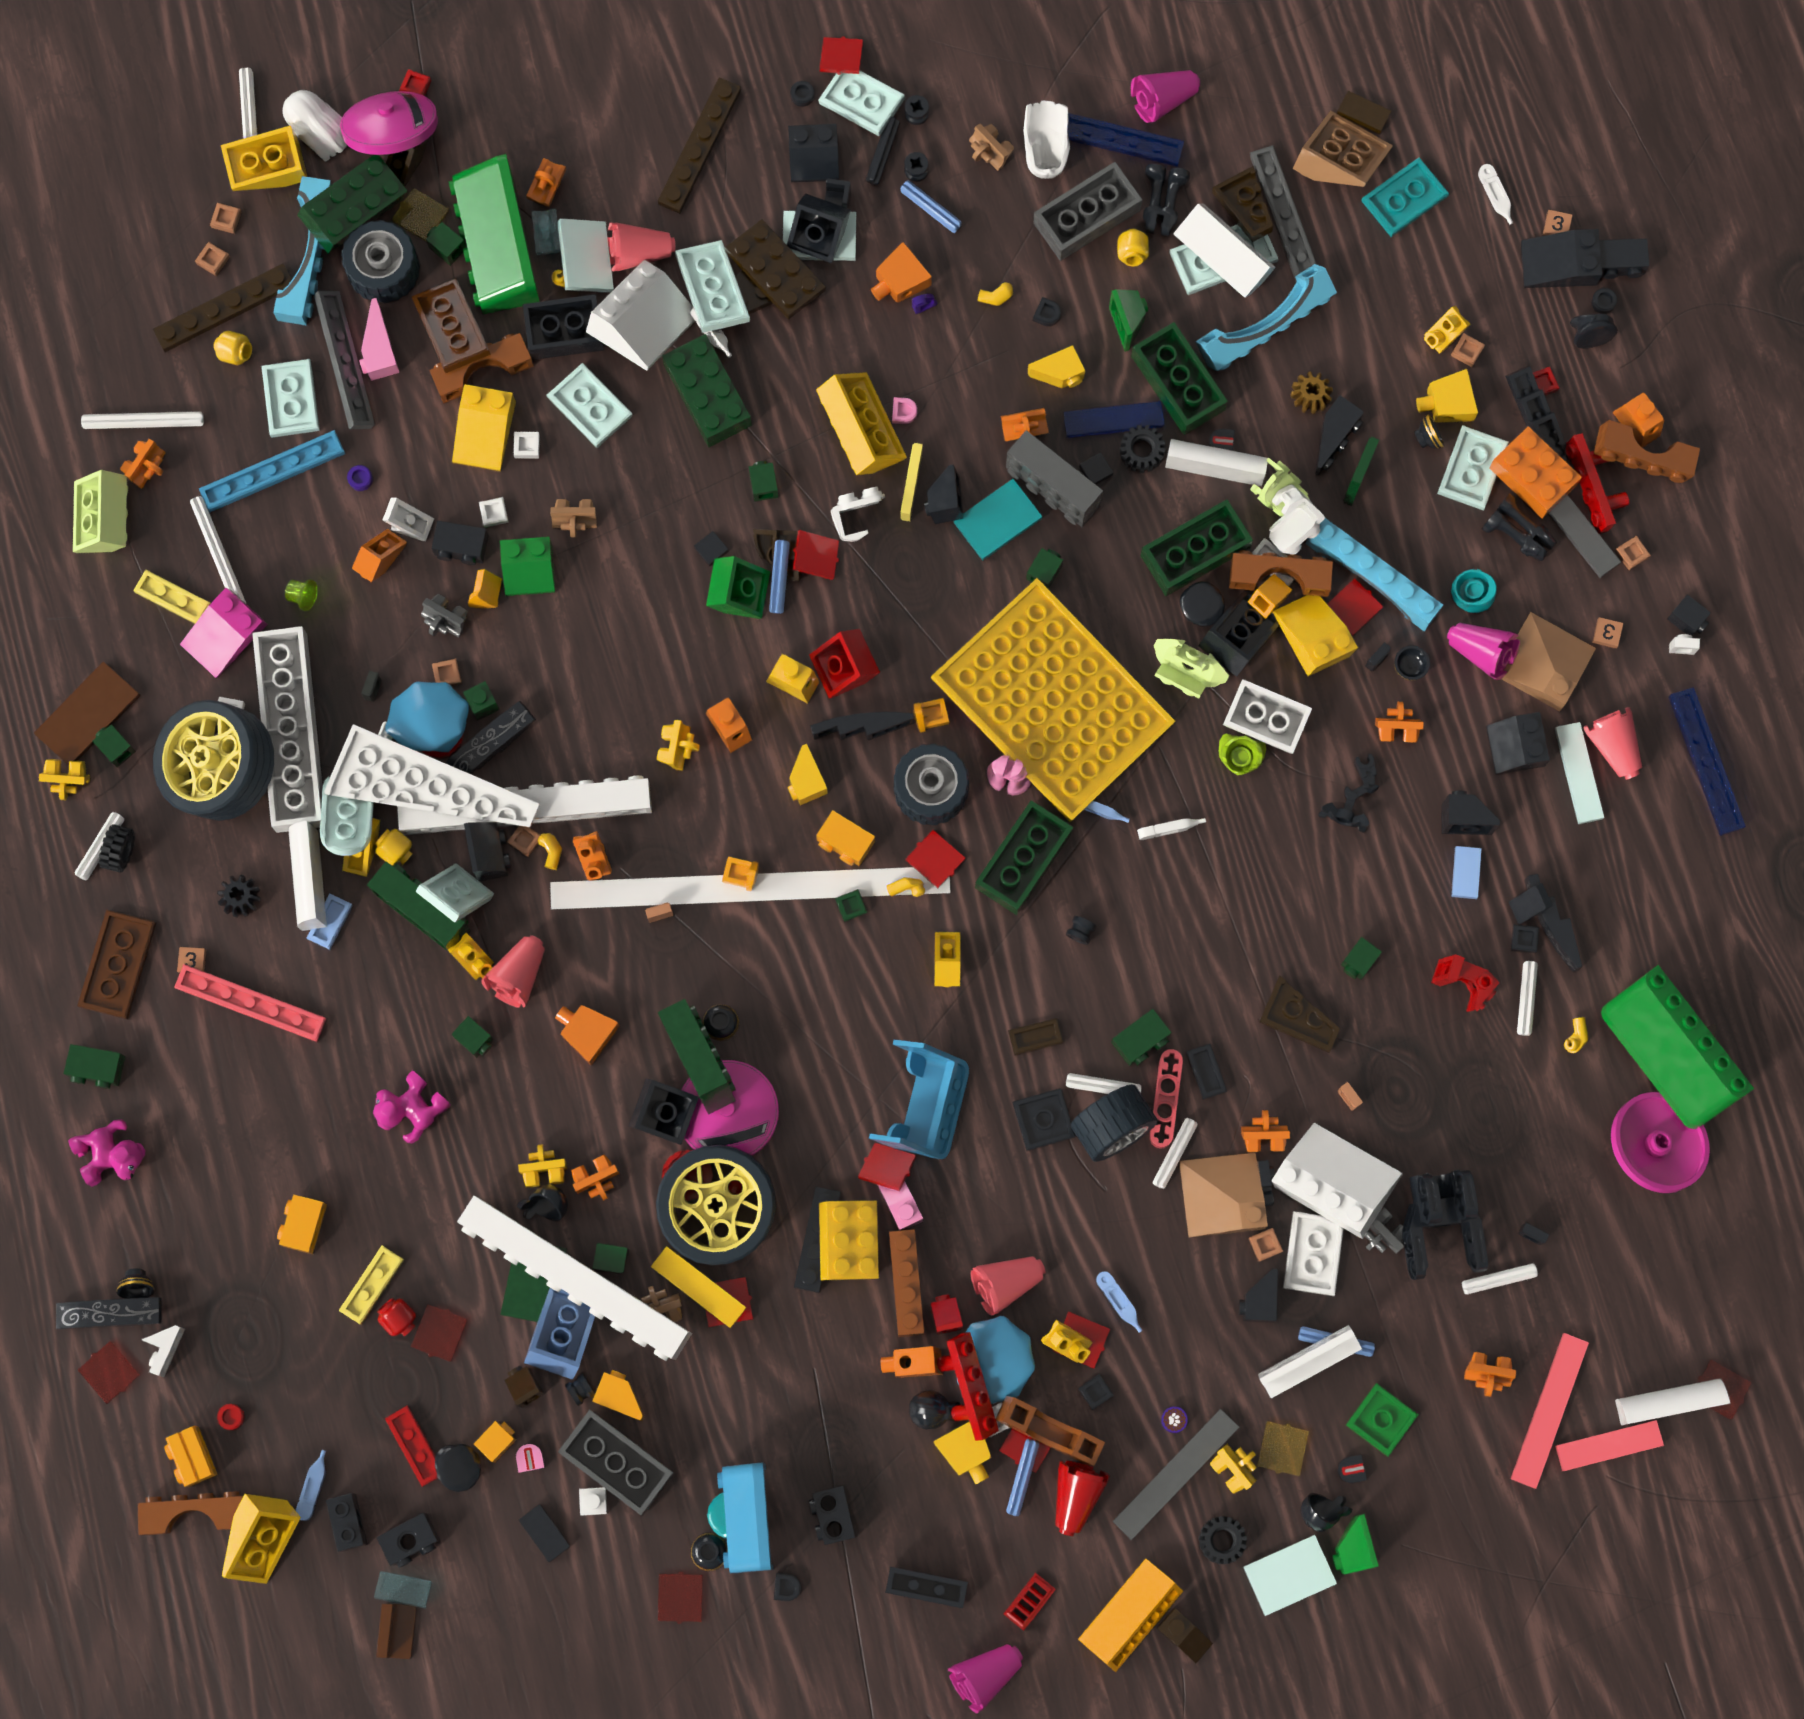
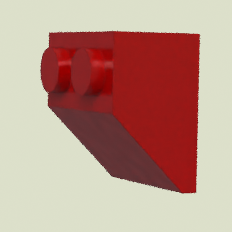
[809,629,880,699]

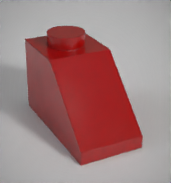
[930,1294,963,1335]

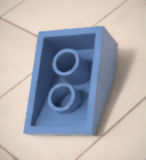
[524,1288,595,1380]

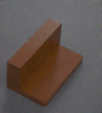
[376,1603,417,1659]

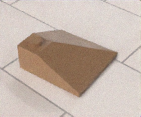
[1293,110,1393,187]
[1502,612,1596,712]
[1179,1153,1268,1238]

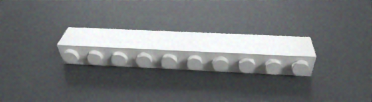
[397,776,652,835]
[457,1196,692,1361]

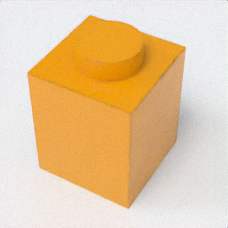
[1248,574,1292,618]
[474,1421,516,1463]

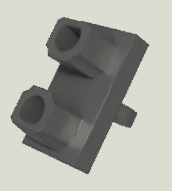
[421,594,468,638]
[1365,1207,1404,1253]

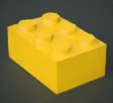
[819,1201,879,1280]

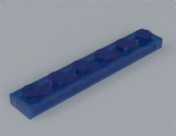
[1068,113,1184,167]
[1669,687,1746,836]

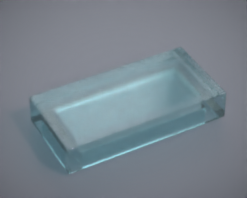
[374,1571,432,1609]

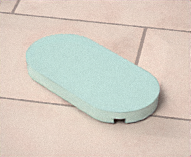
[320,776,373,856]

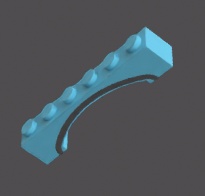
[273,176,332,325]
[1196,264,1337,371]
[1305,518,1443,632]

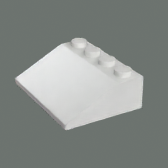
[586,260,695,371]
[1272,1123,1403,1239]

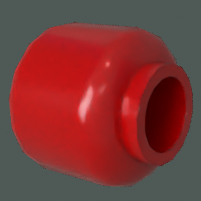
[377,1298,416,1336]

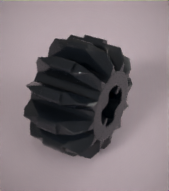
[217,875,261,918]

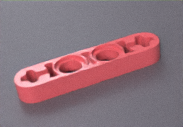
[1150,1049,1183,1148]

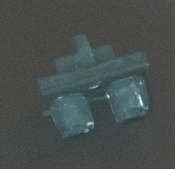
[532,209,561,255]

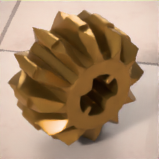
[1291,371,1333,414]

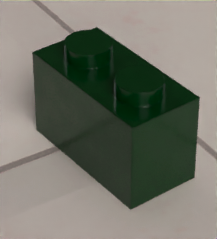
[1111,1009,1171,1066]
[63,1044,125,1089]

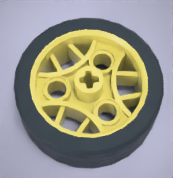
[153,700,274,821]
[656,1145,776,1265]

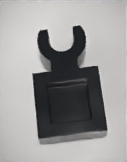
[1257,1160,1275,1206]

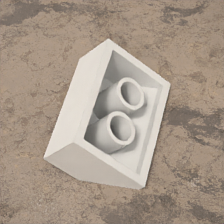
[1223,679,1312,754]

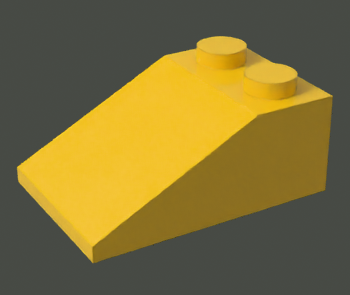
[221,125,307,191]
[452,384,516,471]
[1273,595,1358,676]
[222,1494,301,1584]

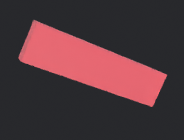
[1555,1420,1664,1471]

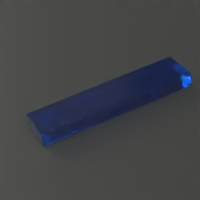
[1063,401,1164,438]

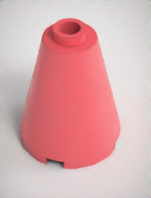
[607,222,675,272]
[1583,707,1642,780]
[482,935,545,1008]
[971,1256,1045,1316]

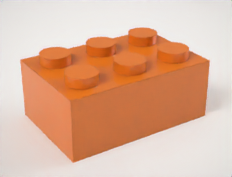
[1489,426,1582,519]

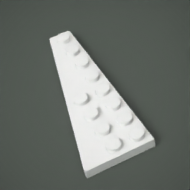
[324,724,540,827]

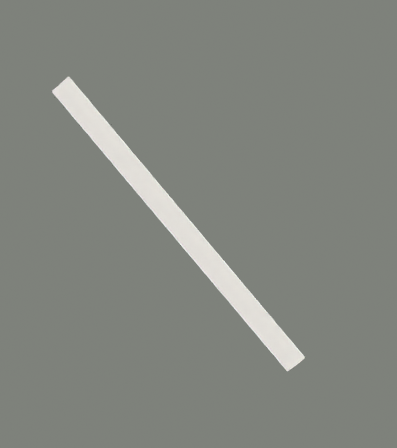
[550,867,950,909]

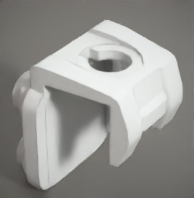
[1269,484,1325,555]
[831,487,885,542]

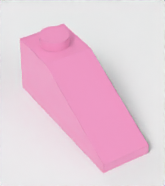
[359,298,400,381]
[877,1181,923,1231]

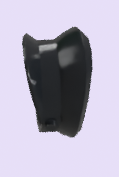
[1570,314,1618,349]
[1180,581,1225,626]
[435,1444,481,1492]

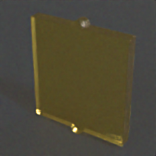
[392,188,449,241]
[1257,1421,1309,1476]

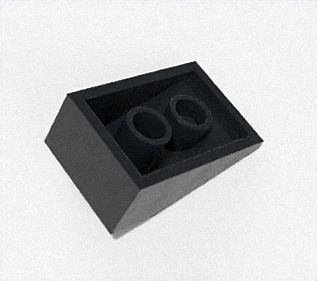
[1521,229,1602,288]
[1198,590,1279,677]

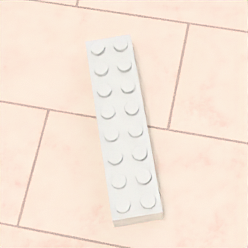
[253,626,323,833]

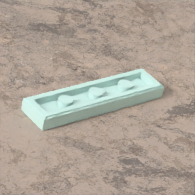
[1554,722,1604,824]

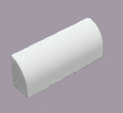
[1174,204,1276,298]
[1165,439,1268,486]
[288,821,327,931]
[1615,1379,1730,1425]

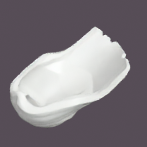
[283,90,347,161]
[1024,100,1070,179]

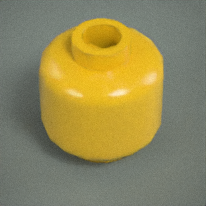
[1117,229,1149,267]
[214,331,252,365]
[374,829,413,865]

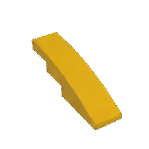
[651,1246,746,1329]

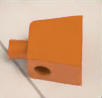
[871,242,932,302]
[1613,392,1664,448]
[706,697,752,753]
[555,1005,620,1065]
[881,1346,943,1378]

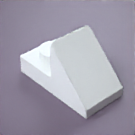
[383,498,434,541]
[142,1325,185,1377]

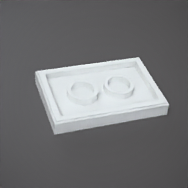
[1283,1211,1344,1296]

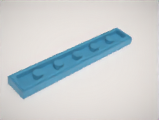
[199,430,345,512]

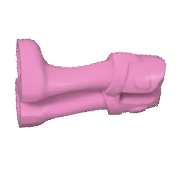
[987,755,1032,796]

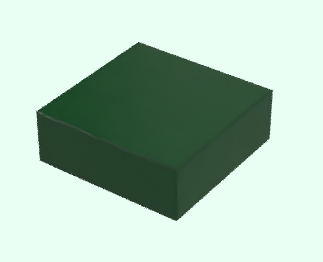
[835,889,868,922]

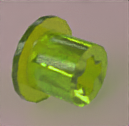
[285,579,317,611]

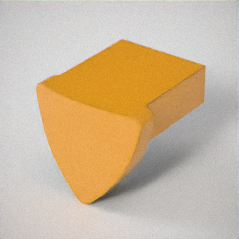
[468,569,502,608]
[914,698,949,733]
[722,857,759,891]

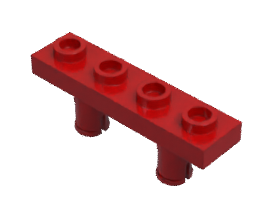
[1566,433,1629,534]
[937,1332,999,1441]

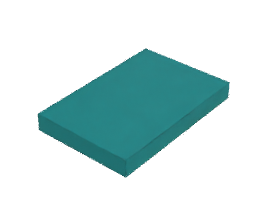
[1361,157,1449,237]
[954,479,1042,561]

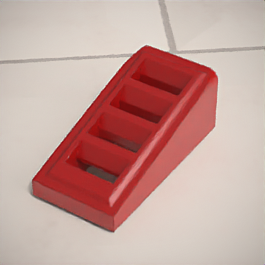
[1003,1572,1056,1631]

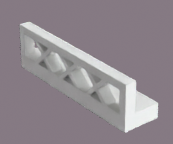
[1258,1325,1362,1398]

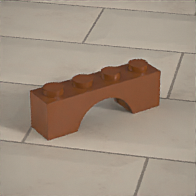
[429,333,534,404]
[1594,420,1700,483]
[1229,550,1333,597]
[889,1229,924,1337]
[996,1396,1105,1466]
[138,1491,243,1535]

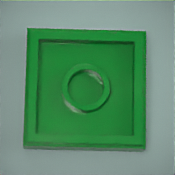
[1346,1383,1419,1457]

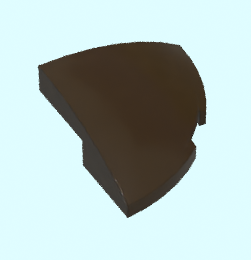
[753,529,802,581]

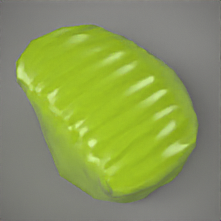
[1219,733,1267,775]

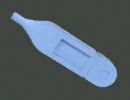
[1084,801,1130,823]
[1096,1272,1142,1333]
[296,1450,326,1521]

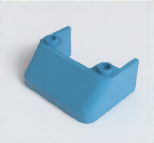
[869,1040,969,1159]
[717,1463,774,1573]

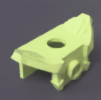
[1250,458,1310,517]
[1154,639,1229,698]

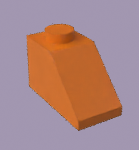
[352,529,407,582]

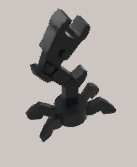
[1318,754,1379,833]

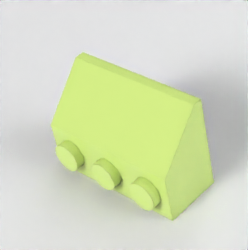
[73,470,128,553]

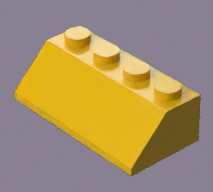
[816,372,907,475]

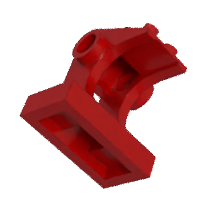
[1431,954,1499,1012]

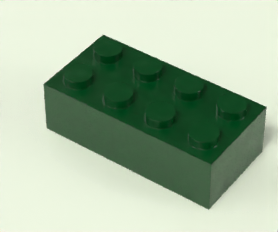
[297,155,407,254]
[1131,322,1228,435]
[662,334,752,448]
[1140,499,1253,596]
[975,800,1073,915]
[367,861,471,955]
[657,999,736,1115]

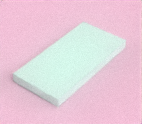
[1170,224,1278,295]
[675,240,750,333]

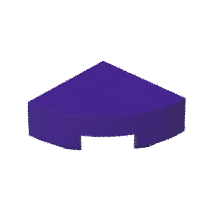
[912,294,937,314]

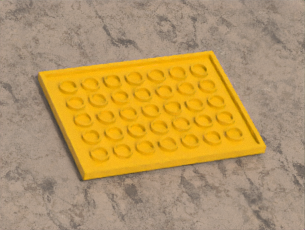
[931,578,1175,822]

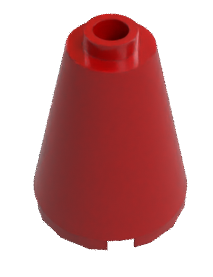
[1055,1460,1110,1536]

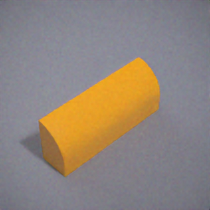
[1078,1559,1183,1672]

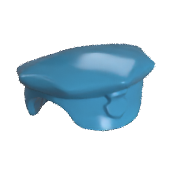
[385,682,469,752]
[957,1316,1035,1404]

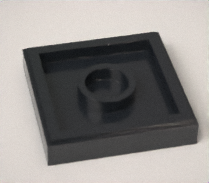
[1012,1088,1076,1152]

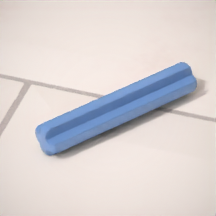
[900,180,962,233]
[769,540,790,614]
[1298,1327,1375,1357]
[1006,1439,1039,1516]

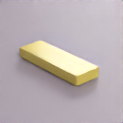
[901,443,923,521]
[133,570,211,624]
[339,1245,404,1325]

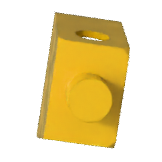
[1416,369,1478,422]
[766,654,819,704]
[933,1421,991,1484]

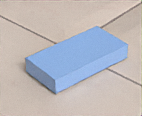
[1451,846,1481,899]
[307,893,353,950]

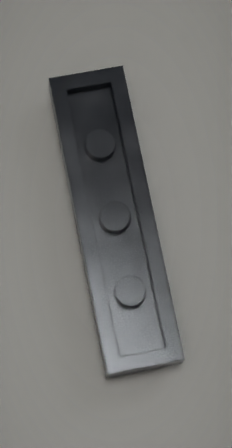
[794,1187,841,1293]

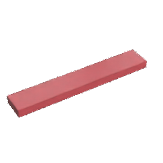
[174,964,327,1042]
[1511,1333,1589,1489]

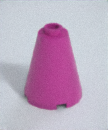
[1131,70,1200,123]
[1447,623,1520,680]
[948,1644,1023,1713]

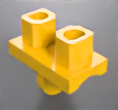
[1424,306,1471,353]
[657,720,700,771]
[39,759,90,800]
[448,933,494,980]
[518,1144,567,1188]
[1041,1320,1092,1363]
[1210,1443,1257,1494]

